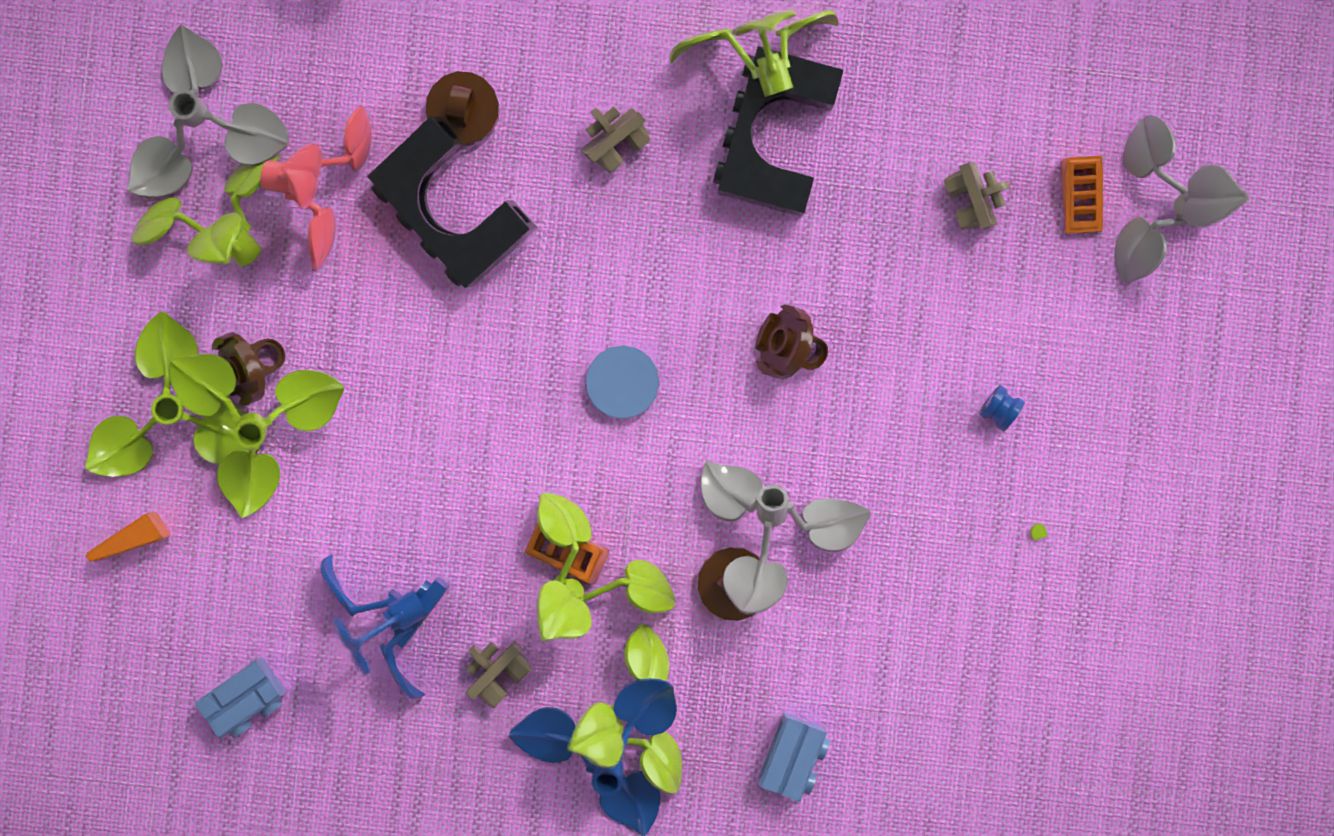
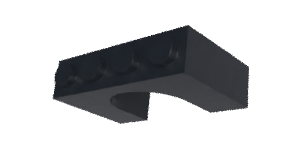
[713,46,844,217]
[367,116,538,288]

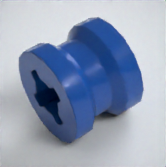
[979,385,1025,431]

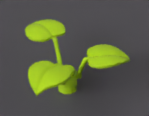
[669,10,838,97]
[130,153,282,267]
[85,312,260,477]
[169,353,344,518]
[537,493,676,641]
[568,623,682,794]

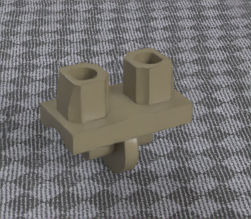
[581,106,651,173]
[944,162,1011,230]
[465,641,532,708]

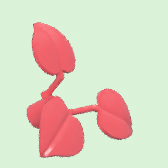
[261,105,371,271]

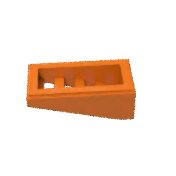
[1060,156,1103,234]
[85,512,171,562]
[524,522,610,584]

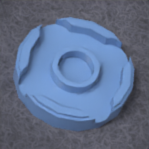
[586,345,659,419]

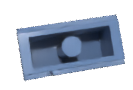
[195,656,287,739]
[757,712,830,802]

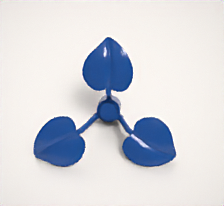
[320,555,429,699]
[509,678,677,836]

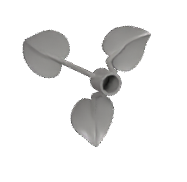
[127,25,289,198]
[1115,115,1250,284]
[701,461,870,614]

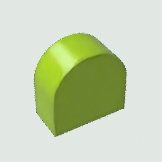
[1030,524,1048,540]

